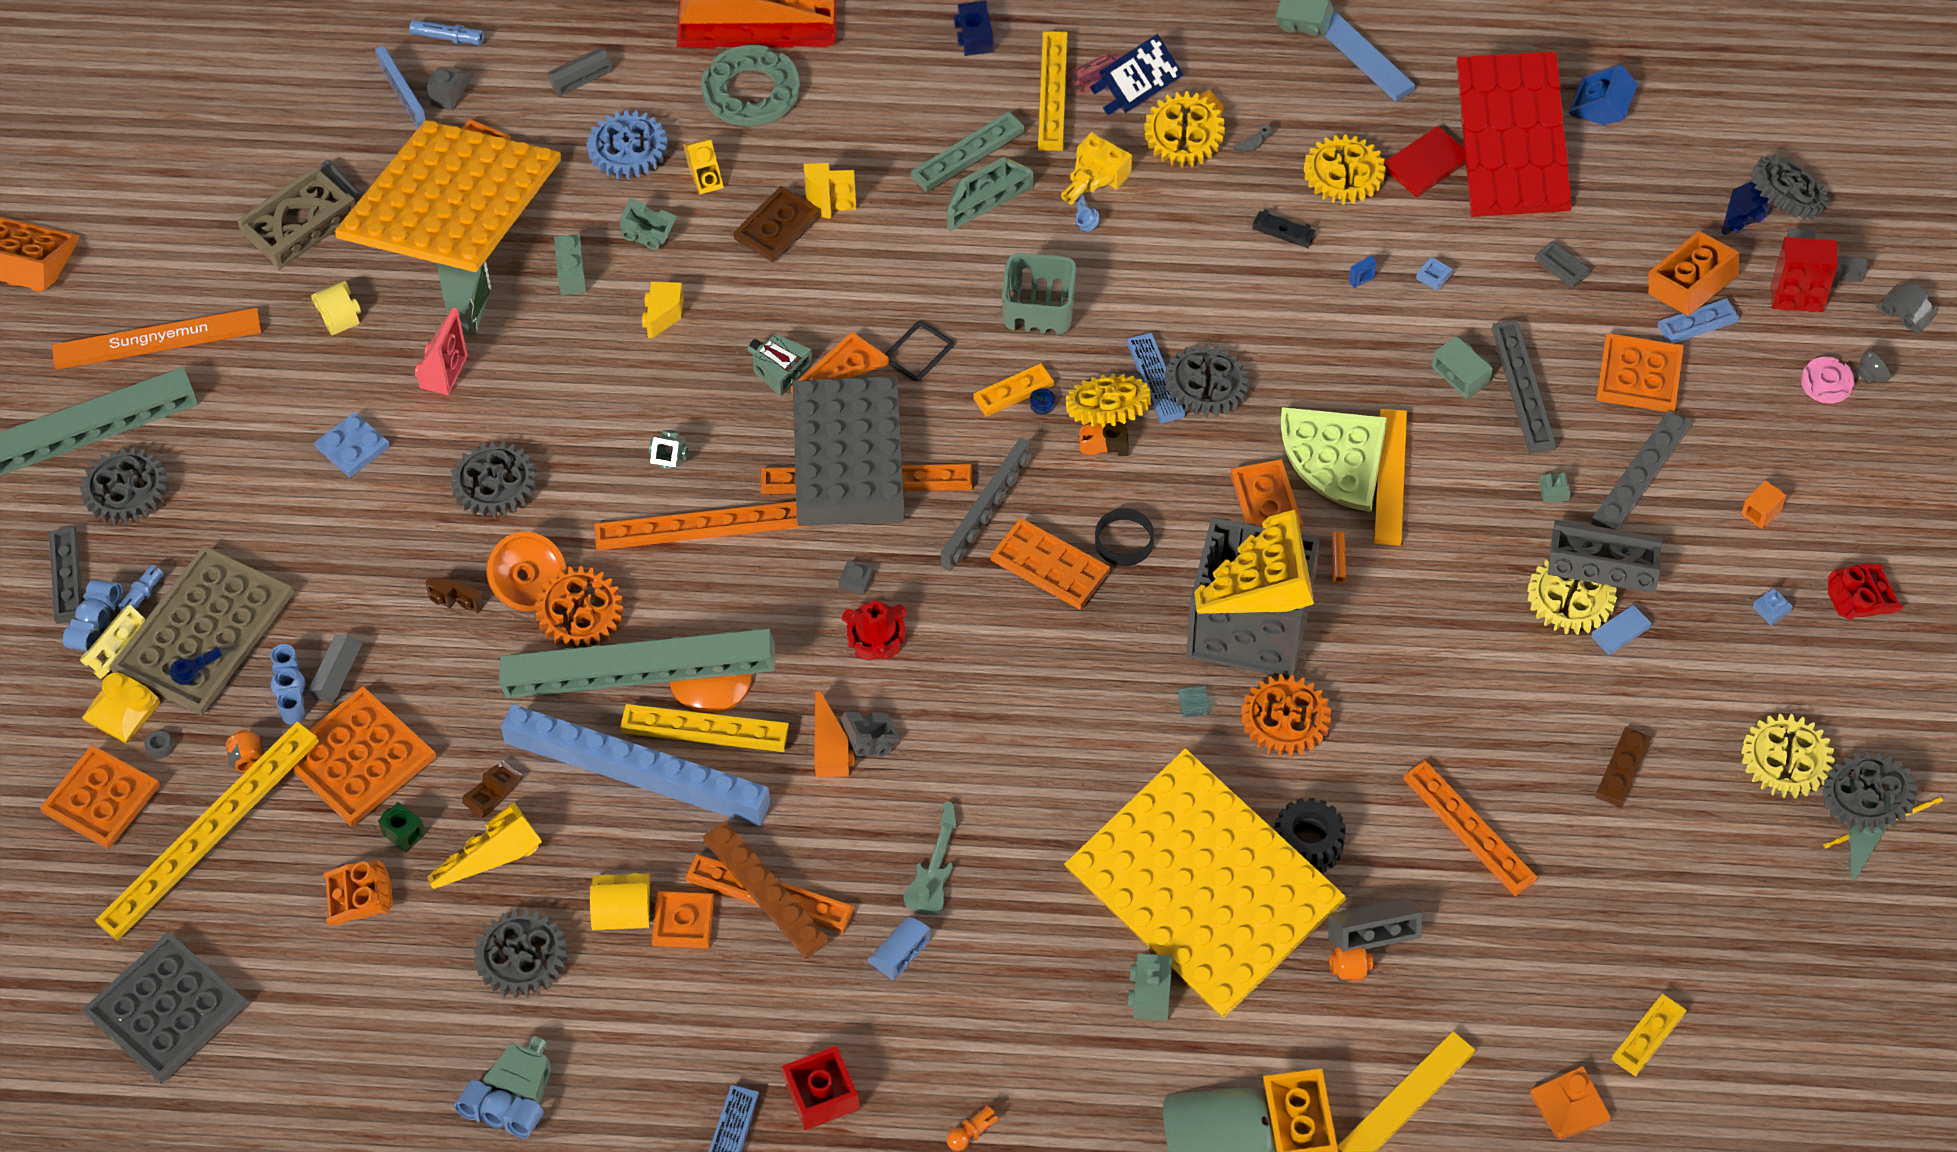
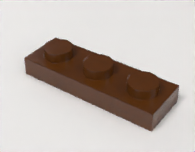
[1595,726,1652,808]

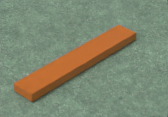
[1403,760,1537,897]
[685,853,854,934]

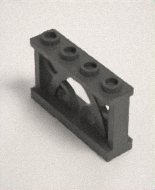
[1547,520,1662,593]

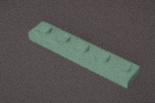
[911,111,1024,193]

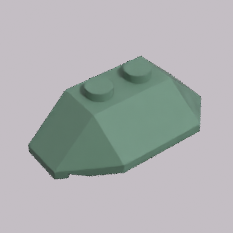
[947,157,1033,231]

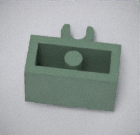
[1128,953,1172,1021]

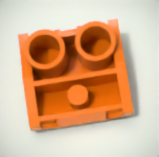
[323,859,393,926]

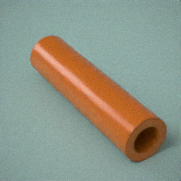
[1331,531,1346,583]

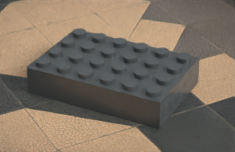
[793,377,904,526]

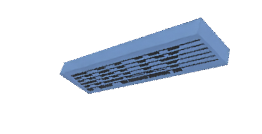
[375,46,426,128]
[1127,333,1185,424]
[709,1085,760,1152]

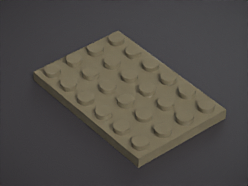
[110,546,294,716]

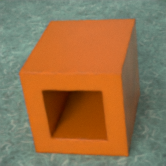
[1741,480,1787,529]

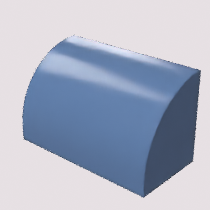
[867,917,930,981]

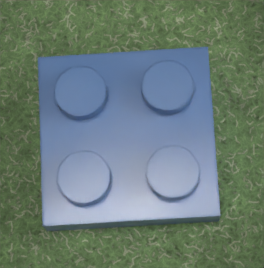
[314,412,390,478]

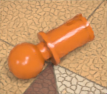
[946,1106,998,1151]

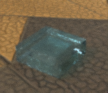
[1178,686,1210,718]

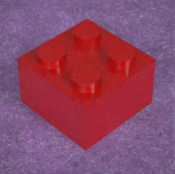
[782,1045,860,1131]

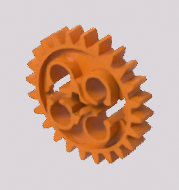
[535,566,623,649]
[1241,674,1331,758]

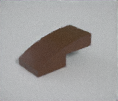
[462,760,523,819]

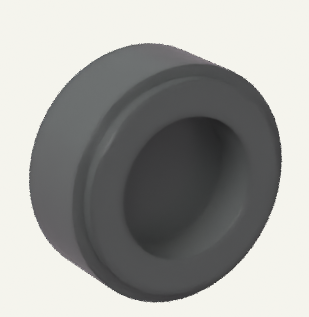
[144,730,174,759]

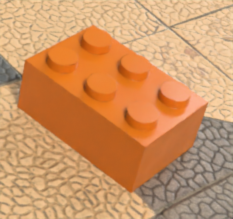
[1648,231,1739,316]

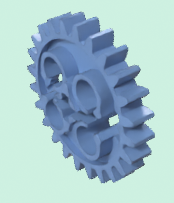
[586,110,668,179]

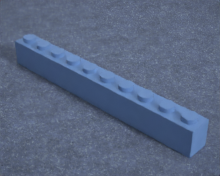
[501,704,770,827]

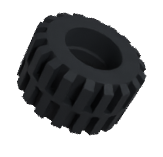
[1274,797,1346,874]

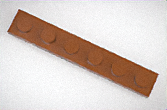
[703,820,829,959]

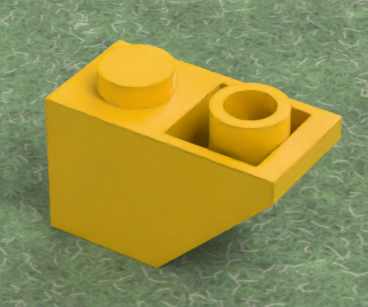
[683,138,724,194]
[642,282,684,338]

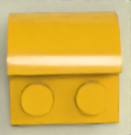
[804,163,856,218]
[590,873,650,930]

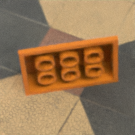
[0,216,80,291]

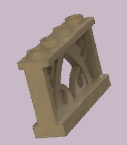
[238,166,356,270]

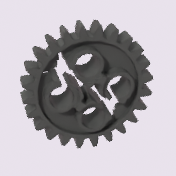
[1751,155,1829,220]
[1164,344,1249,417]
[450,441,537,518]
[80,447,169,525]
[1823,752,1917,833]
[473,909,568,998]

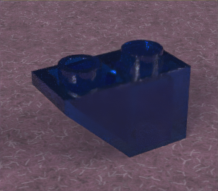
[1721,182,1770,235]

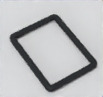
[885,321,954,381]

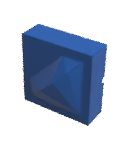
[1349,256,1377,288]

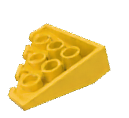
[1194,510,1314,614]

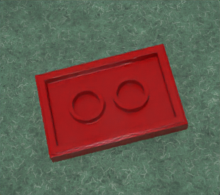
[1384,126,1466,198]

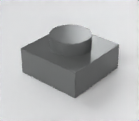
[838,561,873,595]

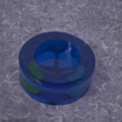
[1030,388,1056,415]

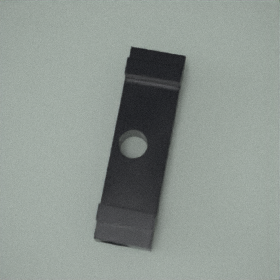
[1252,209,1316,249]

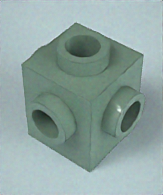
[649,430,689,469]

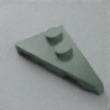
[1848,777,1890,881]

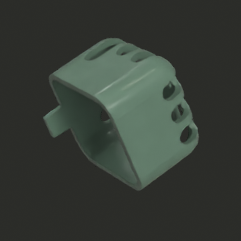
[1002,253,1076,335]

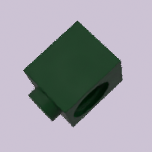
[378,802,426,853]

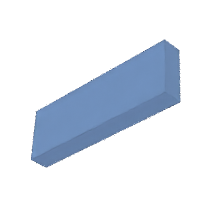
[1657,298,1739,344]

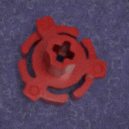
[842,601,907,661]

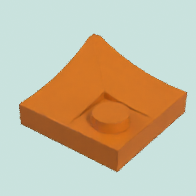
[1530,1066,1611,1140]

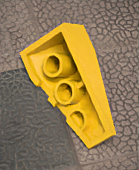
[427,802,542,889]

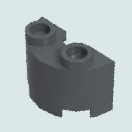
[1876,283,1936,334]
[841,712,900,757]

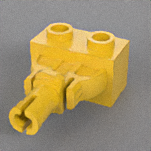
[1061,132,1132,205]

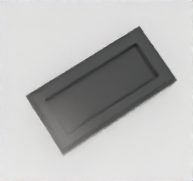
[1535,241,1591,289]

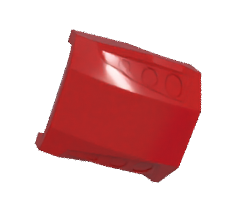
[1828,564,1903,620]

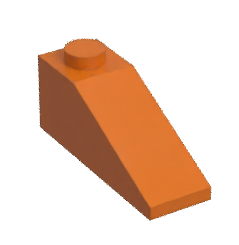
[815,692,855,777]

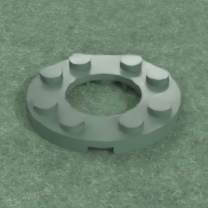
[701,45,800,127]

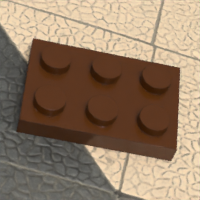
[733,186,820,263]

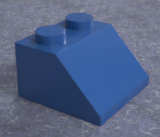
[1568,64,1638,125]

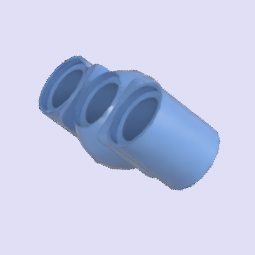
[63,579,123,652]
[270,644,306,725]
[454,1080,544,1139]

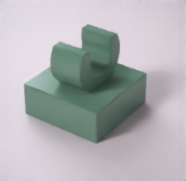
[1538,473,1571,503]

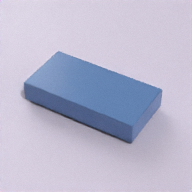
[1591,605,1651,655]

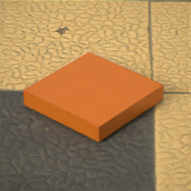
[651,891,715,949]

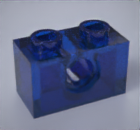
[953,0,993,56]

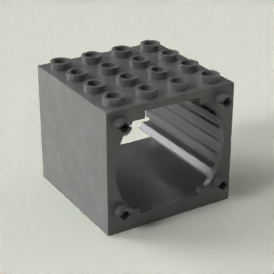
[1186,517,1320,678]

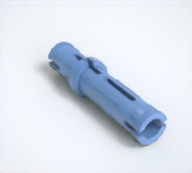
[409,19,484,46]

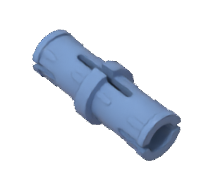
[118,565,164,611]

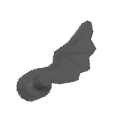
[1233,125,1271,153]

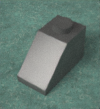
[427,66,473,111]

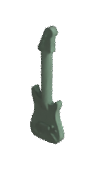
[903,801,956,915]

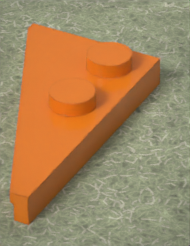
[791,332,889,394]

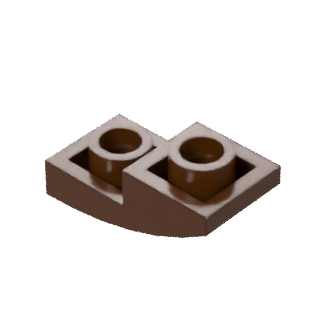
[425,578,484,613]

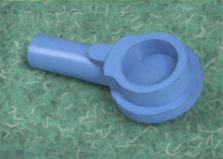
[1075,193,1099,232]

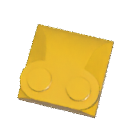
[82,673,161,744]

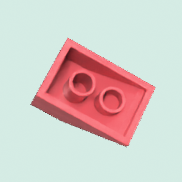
[415,308,468,395]

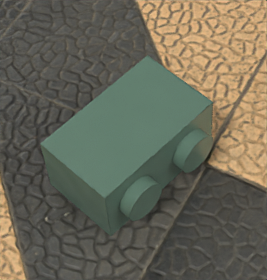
[1275,0,1334,36]
[554,234,586,295]
[1432,336,1493,399]

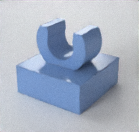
[1753,588,1793,625]

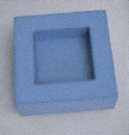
[1416,257,1452,291]

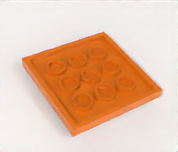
[291,686,437,827]

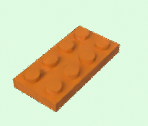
[991,518,1110,610]

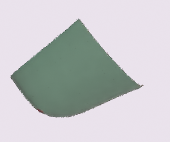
[1163,1087,1277,1152]

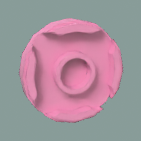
[1801,357,1855,404]

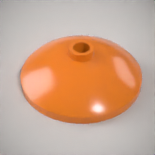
[486,532,566,612]
[670,674,752,714]

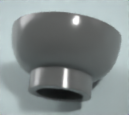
[1856,348,1891,384]

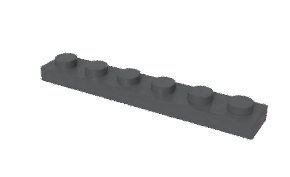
[1491,320,1556,454]
[1591,410,1692,530]
[941,437,1032,571]

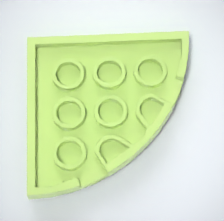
[1281,407,1387,512]

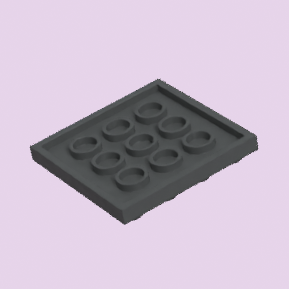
[81,931,248,1084]

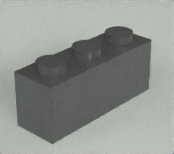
[1328,898,1422,952]

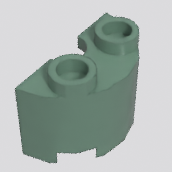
[619,198,677,250]

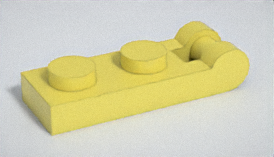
[80,605,146,679]

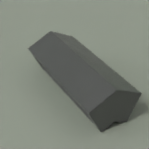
[547,48,613,97]
[308,635,363,704]

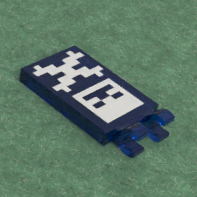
[1090,33,1184,116]

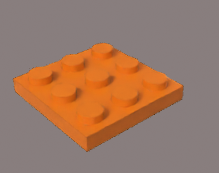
[1596,333,1684,412]
[40,745,160,849]

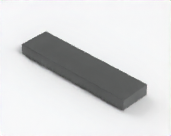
[49,527,82,624]

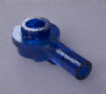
[169,647,223,685]

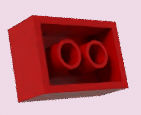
[1771,237,1838,312]

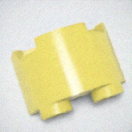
[311,281,361,336]

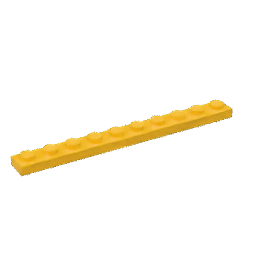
[95,722,319,941]

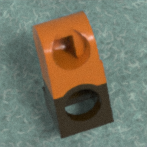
[1079,422,1129,456]

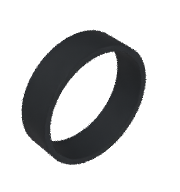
[1095,509,1154,566]

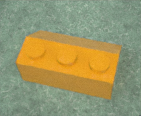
[1263,1068,1338,1152]

